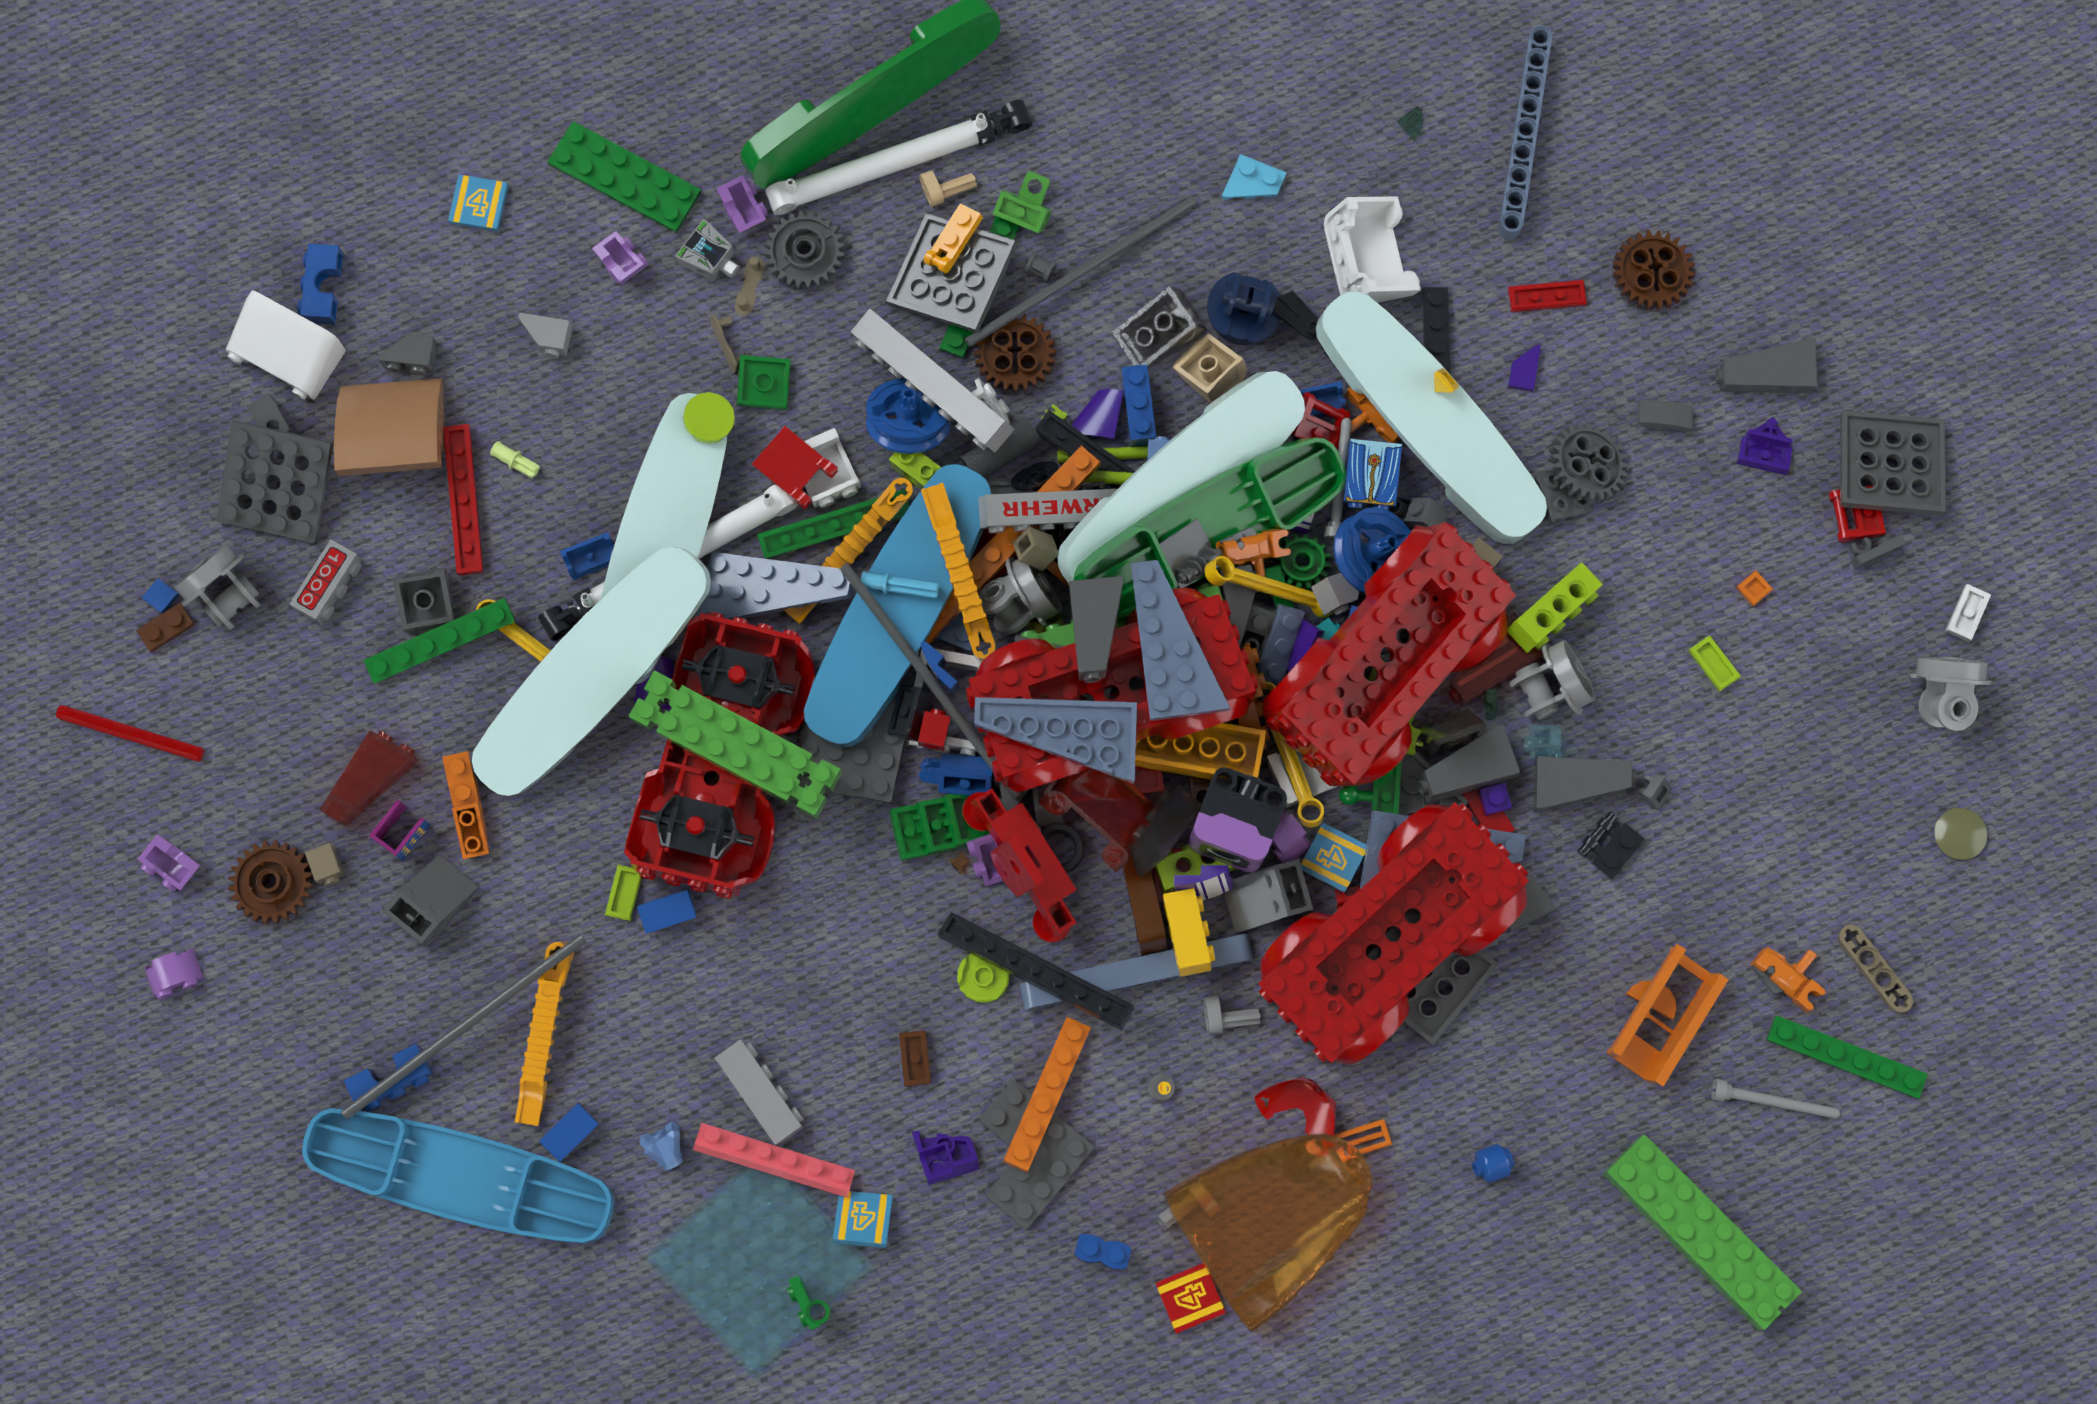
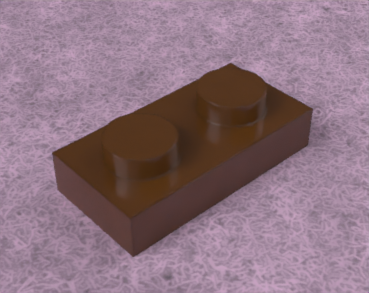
[136,603,195,653]
[899,1030,931,1087]

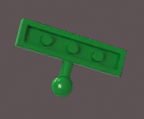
[1339,760,1402,814]

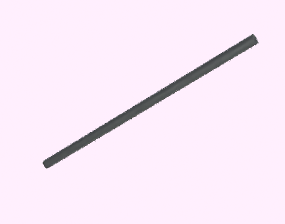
[964,196,1197,347]
[840,563,1022,799]
[341,934,587,1120]

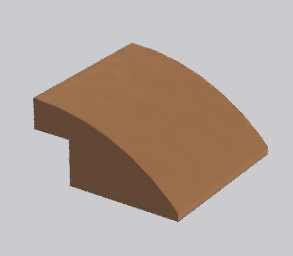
[334,378,445,476]

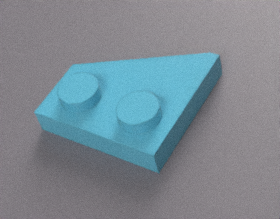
[1221,154,1286,200]

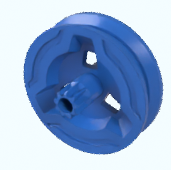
[866,378,950,454]
[1333,507,1411,594]

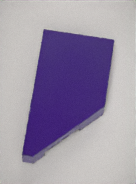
[1508,345,1541,392]

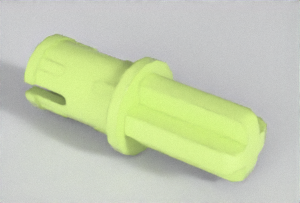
[490,441,540,478]

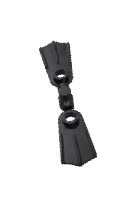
[1272,290,1366,396]

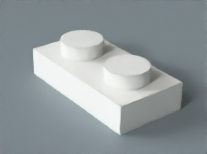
[1945,584,1991,642]

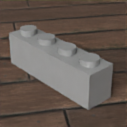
[715,1039,804,1146]

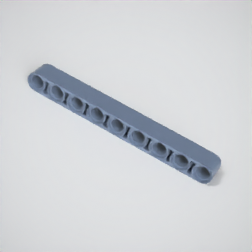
[1498,25,1552,240]
[1019,934,1254,1011]

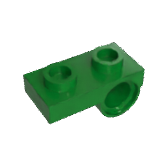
[787,1275,831,1331]

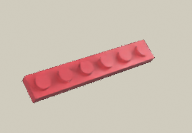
[693,1123,855,1198]

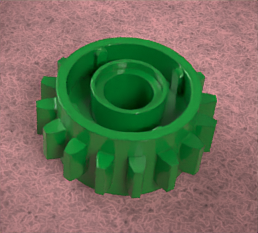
[1274,534,1330,590]

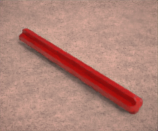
[56,705,205,762]

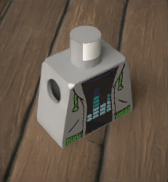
[675,219,740,281]

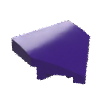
[1736,417,1793,475]

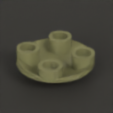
[1934,808,1987,860]

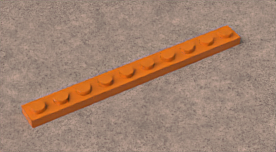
[921,445,1101,649]

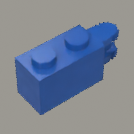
[919,753,993,796]

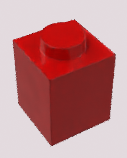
[918,709,951,752]

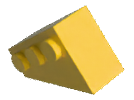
[1163,888,1215,977]

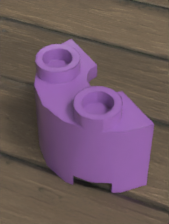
[716,175,768,233]
[592,231,649,285]
[1271,808,1312,863]
[137,834,200,892]
[966,834,1003,886]
[144,949,203,1000]

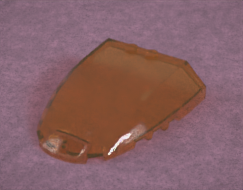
[1163,1133,1373,1332]

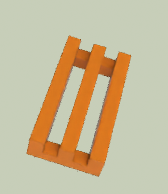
[1334,1119,1392,1161]

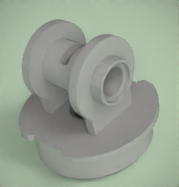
[174,544,261,630]
[978,557,1062,635]
[1509,640,1596,720]
[1910,656,1992,731]

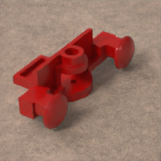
[963,788,1077,942]

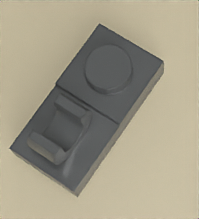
[1850,534,1906,570]

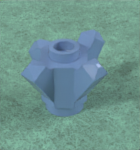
[639,1122,683,1171]

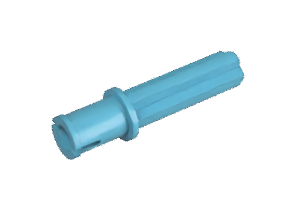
[861,571,939,599]

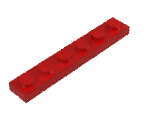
[443,424,484,576]

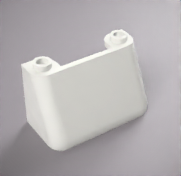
[1324,197,1420,303]
[226,290,346,401]

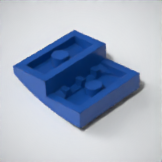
[920,640,960,696]

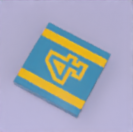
[448,175,509,232]
[1301,823,1366,894]
[833,1191,893,1248]

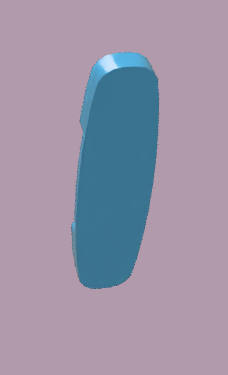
[804,464,992,748]
[302,1108,615,1244]

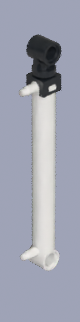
[766,100,1033,215]
[538,484,798,641]

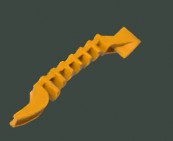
[782,478,913,624]
[921,483,996,661]
[515,941,574,1126]

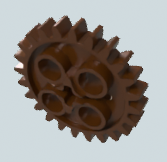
[1612,230,1695,311]
[974,314,1056,394]

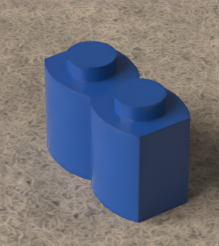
[1074,1234,1131,1270]

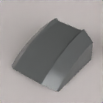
[393,568,454,636]

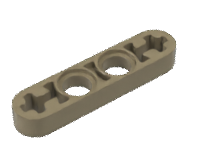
[1837,925,1913,1014]

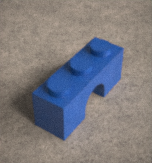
[297,244,343,325]
[1121,364,1156,447]
[343,1044,434,1112]

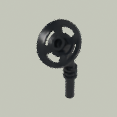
[1010,461,1061,562]

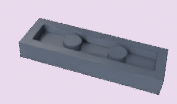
[1257,604,1305,685]

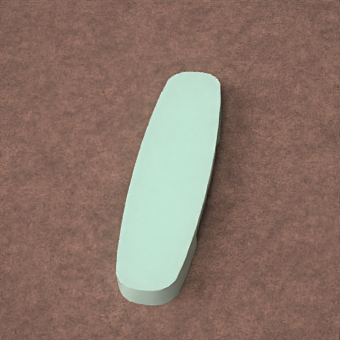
[1316,291,1547,544]
[1057,371,1305,583]
[601,393,727,684]
[472,547,711,796]

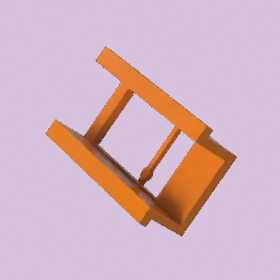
[1606,944,1729,1087]

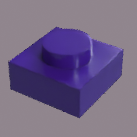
[1478,783,1512,816]

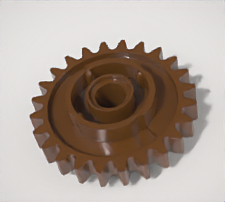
[228,840,314,925]

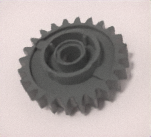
[764,211,845,291]

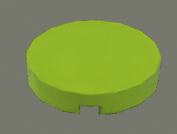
[683,392,735,444]
[957,954,1009,1003]

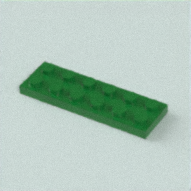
[547,121,702,233]

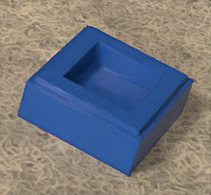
[141,578,179,614]

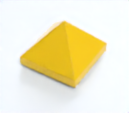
[1434,368,1459,393]

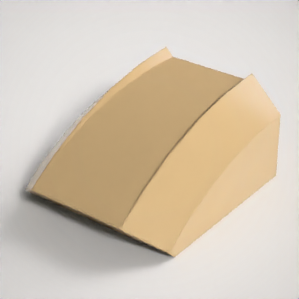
[1172,333,1248,403]

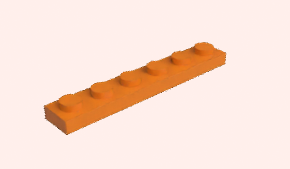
[1003,1017,1091,1173]

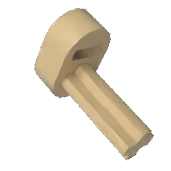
[919,170,977,207]

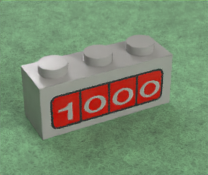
[289,539,362,625]

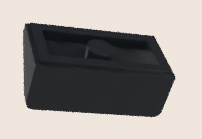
[887,685,931,742]

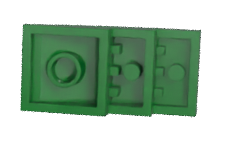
[889,786,997,861]

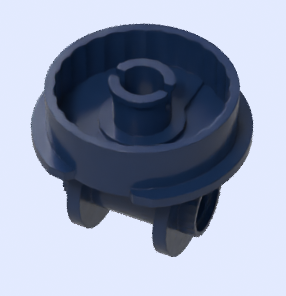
[1207,272,1281,345]

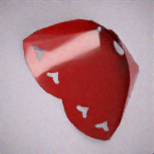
[1254,1076,1336,1156]

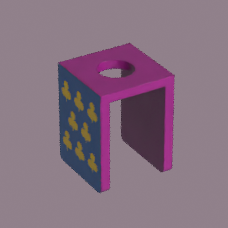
[369,800,431,861]

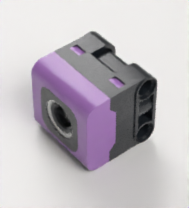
[1189,767,1287,873]

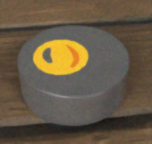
[1148,1074,1175,1101]

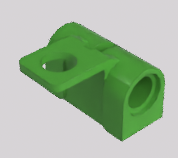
[993,171,1051,233]

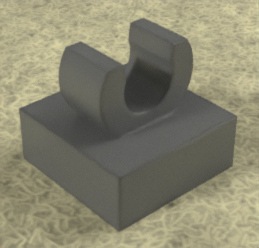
[1637,773,1672,810]

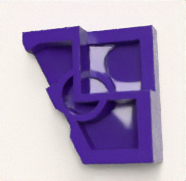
[1071,389,1123,441]

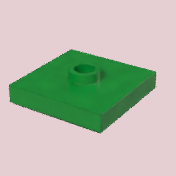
[736,355,791,410]

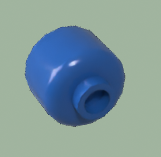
[1472,1144,1514,1183]

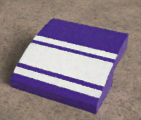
[1174,865,1233,900]

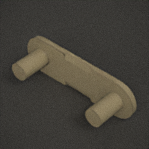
[734,257,765,316]
[710,315,740,373]

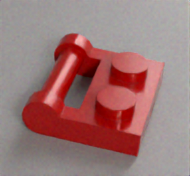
[1290,392,1350,449]
[1829,486,1886,543]

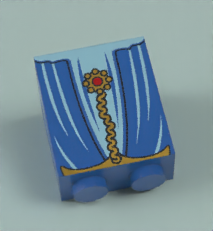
[1343,439,1402,511]

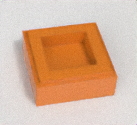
[1736,571,1773,606]

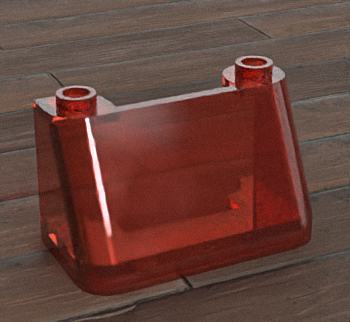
[1038,768,1157,872]

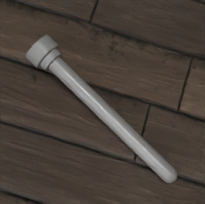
[1324,418,1352,539]
[1711,1079,1840,1119]

